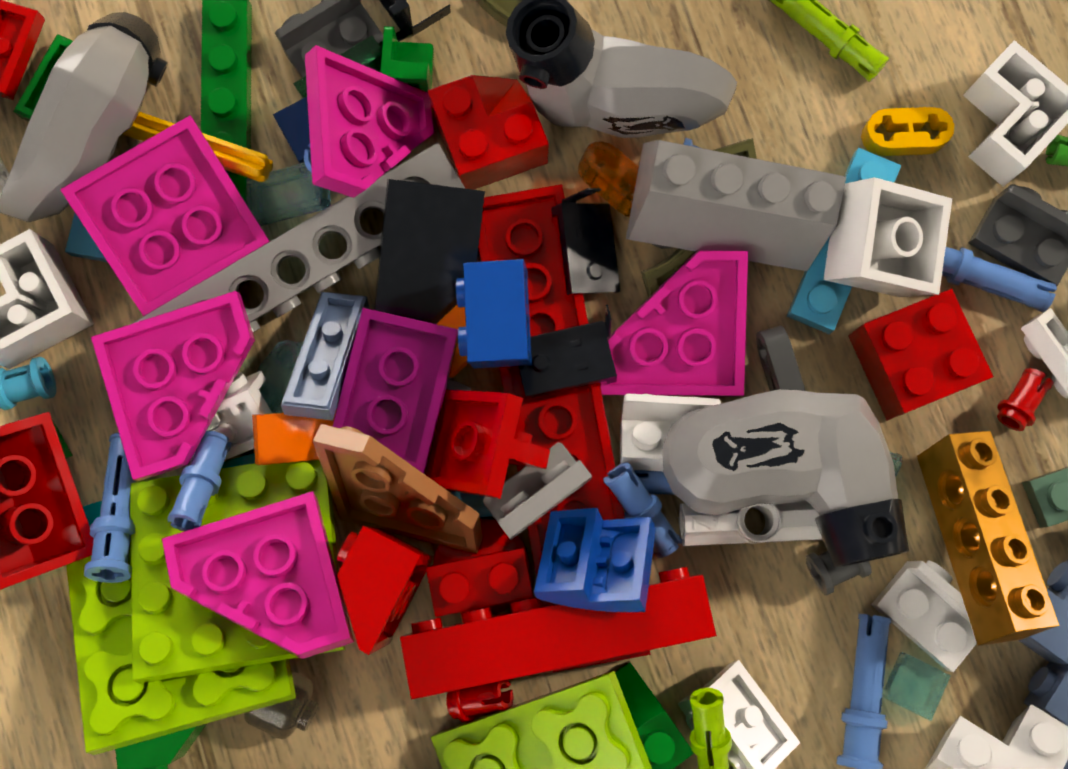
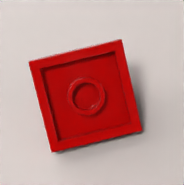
[426,390,550,499]

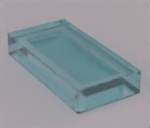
[247,162,331,226]

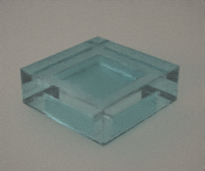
[882,652,951,721]

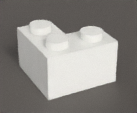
[963,40,1068,187]
[0,229,94,369]
[925,704,1068,769]

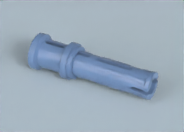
[84,432,136,583]
[836,614,891,769]

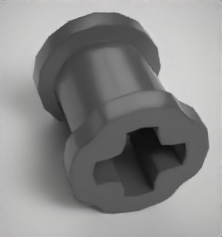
[806,551,872,595]

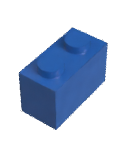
[456,259,532,369]

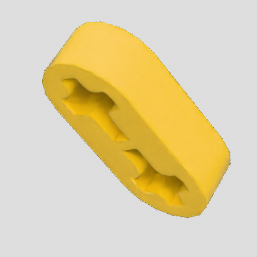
[861,107,955,156]

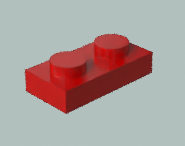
[0,0,45,100]
[426,547,534,617]

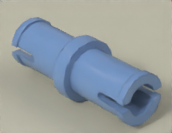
[167,431,232,531]
[603,462,682,558]

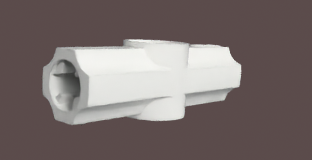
[679,500,823,546]

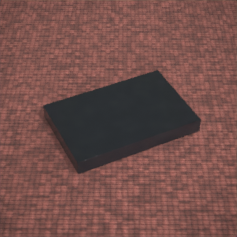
[374,179,485,324]

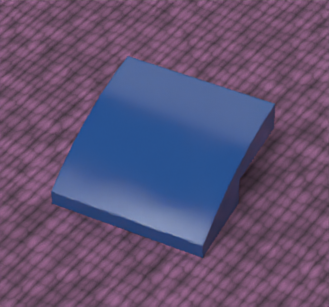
[534,508,656,612]

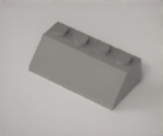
[626,140,846,271]

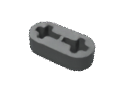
[756,326,806,391]

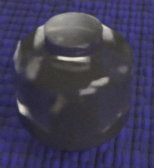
[244,670,319,740]

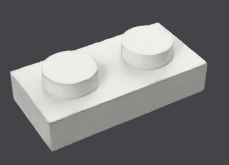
[1021,308,1068,399]

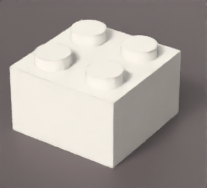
[823,177,952,297]

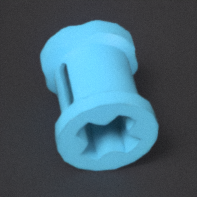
[0,357,57,410]

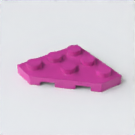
[305,45,434,198]
[600,251,748,396]
[91,291,255,481]
[162,491,354,659]

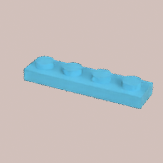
[787,147,901,335]

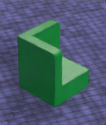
[380,26,434,93]

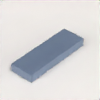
[281,292,369,421]

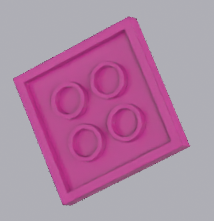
[60,115,270,316]

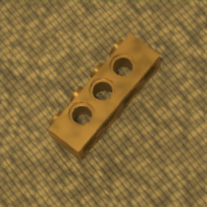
[917,431,1059,646]

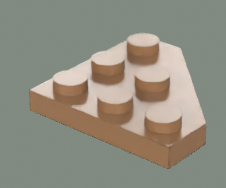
[313,424,483,554]

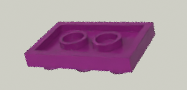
[332,308,458,475]

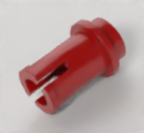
[997,368,1054,431]
[446,680,514,723]

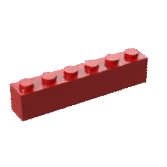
[400,566,717,700]

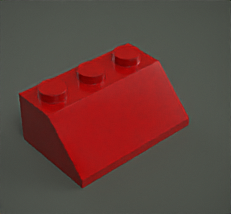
[0,412,94,590]
[337,526,434,655]

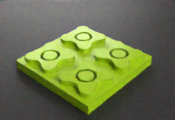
[66,542,296,755]
[431,670,652,769]

